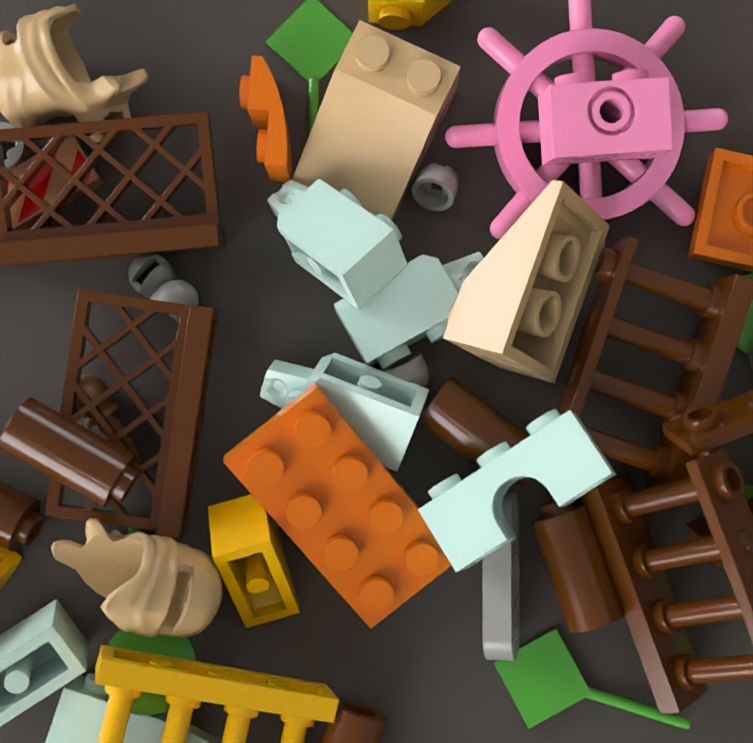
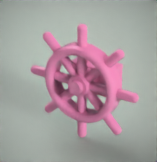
[445,0,728,251]

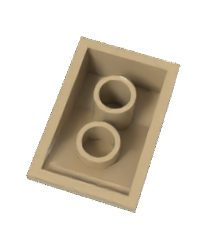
[292,20,461,222]
[443,180,610,384]

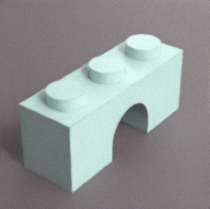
[418,409,616,572]

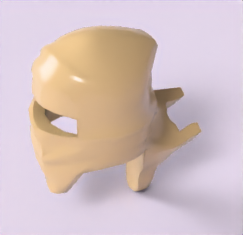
[0,3,149,143]
[51,518,223,638]

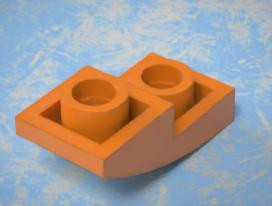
[239,55,292,182]

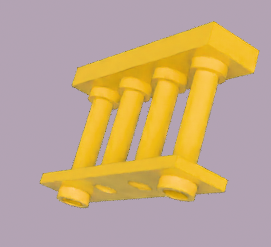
[95,645,339,743]

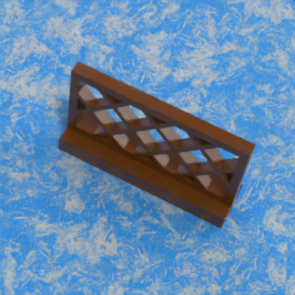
[0,111,226,266]
[45,289,219,538]

